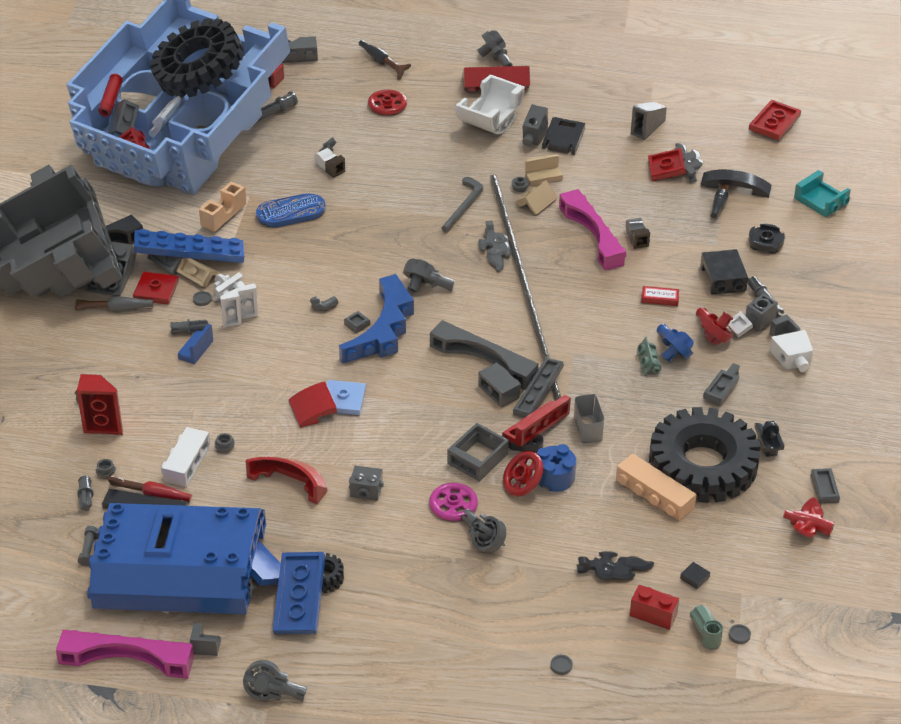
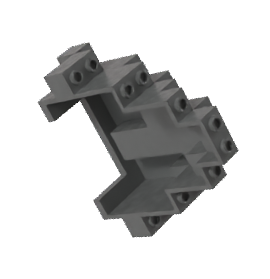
[0,164,123,298]

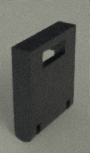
[542,117,585,155]

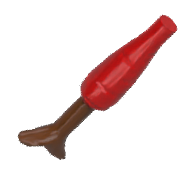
[108,476,192,502]

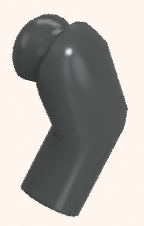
[310,296,338,311]

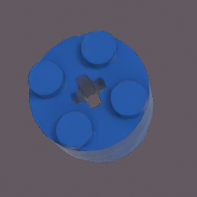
[537,444,576,492]

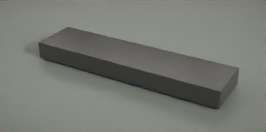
[513,358,564,418]

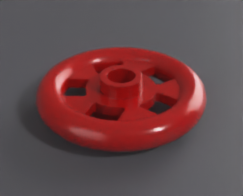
[368,89,407,115]
[503,451,543,497]

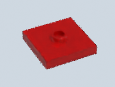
[648,148,686,181]
[133,271,179,304]

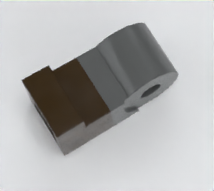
[626,218,650,249]

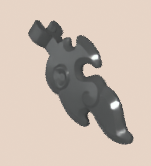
[675,143,703,183]
[478,221,511,271]

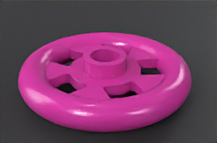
[429,483,478,521]

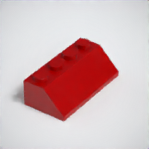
[462,66,530,92]

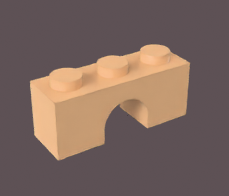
[199,182,247,232]

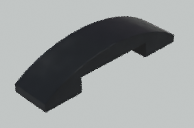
[701,169,772,198]

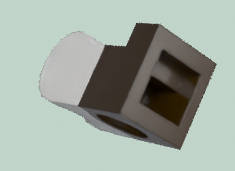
[314,148,346,178]

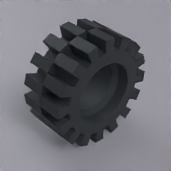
[322,553,344,593]

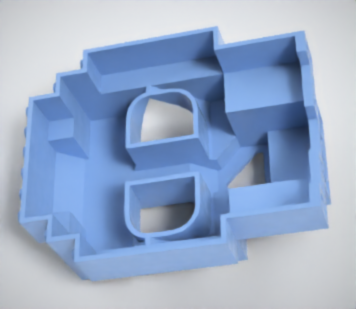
[66,0,290,195]

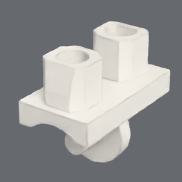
[212,272,245,302]

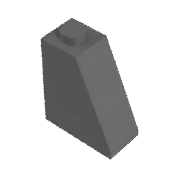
[631,101,667,140]

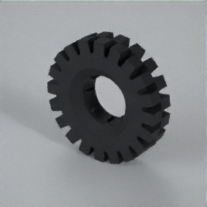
[150,18,244,98]
[649,407,760,503]

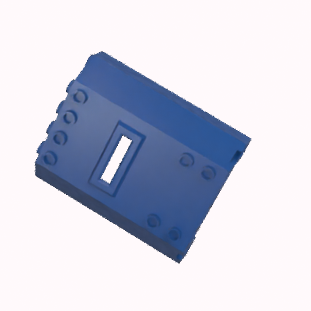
[87,503,267,614]

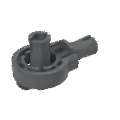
[477,30,513,66]
[403,259,455,293]
[461,509,506,553]
[243,660,308,701]

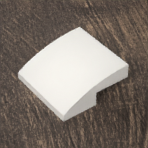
[148,96,181,138]
[220,283,258,328]

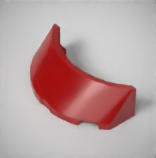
[245,457,327,505]

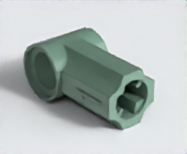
[690,605,723,649]

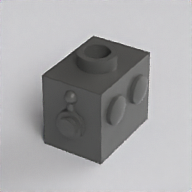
[746,293,778,331]
[349,465,384,501]

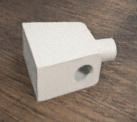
[770,330,813,372]

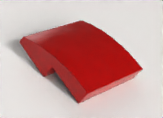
[289,381,337,428]

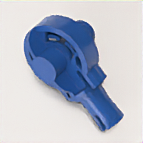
[657,324,694,363]

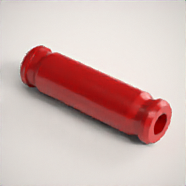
[98,73,123,117]

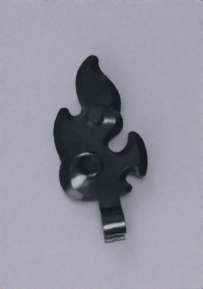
[577,551,654,580]

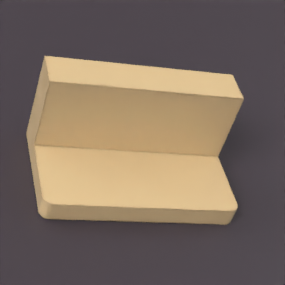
[525,154,563,186]
[515,180,557,215]
[176,257,221,288]

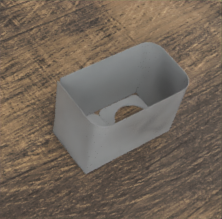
[574,394,605,443]

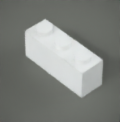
[161,427,210,488]

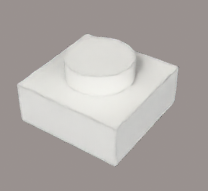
[728,311,753,338]

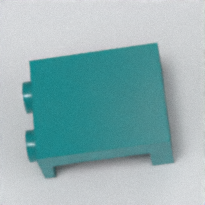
[794,170,851,217]

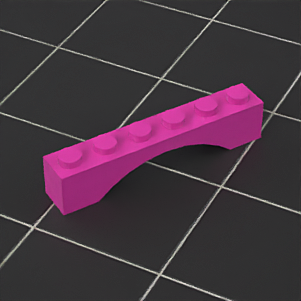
[559,189,627,271]
[56,630,194,679]

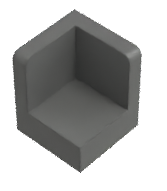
[769,314,800,337]
[190,623,221,656]

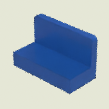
[178,324,213,364]

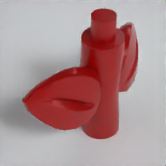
[783,497,835,538]

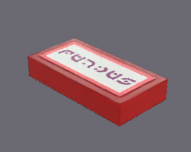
[641,286,679,306]

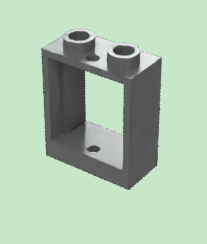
[447,423,509,481]

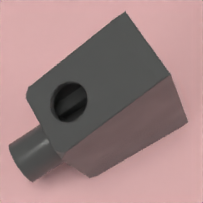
[522,104,548,146]

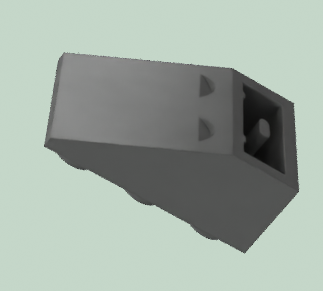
[85,242,137,296]

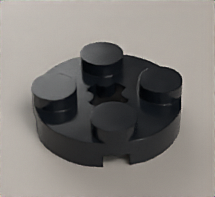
[748,223,785,254]

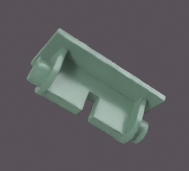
[637,337,661,376]

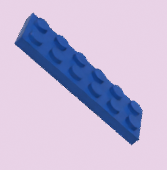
[134,229,245,263]

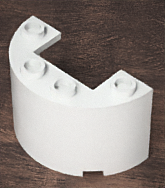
[455,75,525,135]

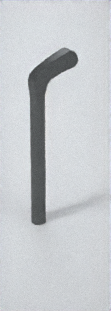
[441,177,483,232]

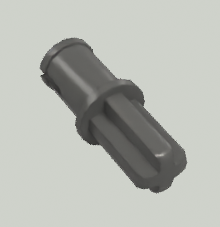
[170,319,208,334]
[77,475,94,511]

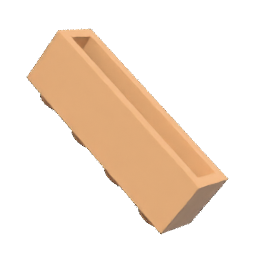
[616,453,696,521]

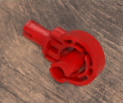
[696,307,734,345]

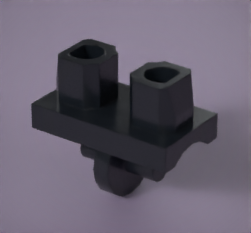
[754,421,785,457]

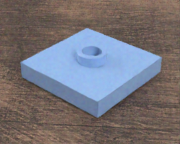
[327,380,366,415]

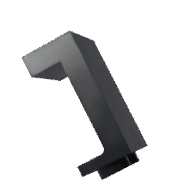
[700,249,748,294]

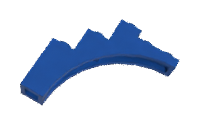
[339,274,414,364]

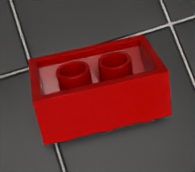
[76,374,123,435]

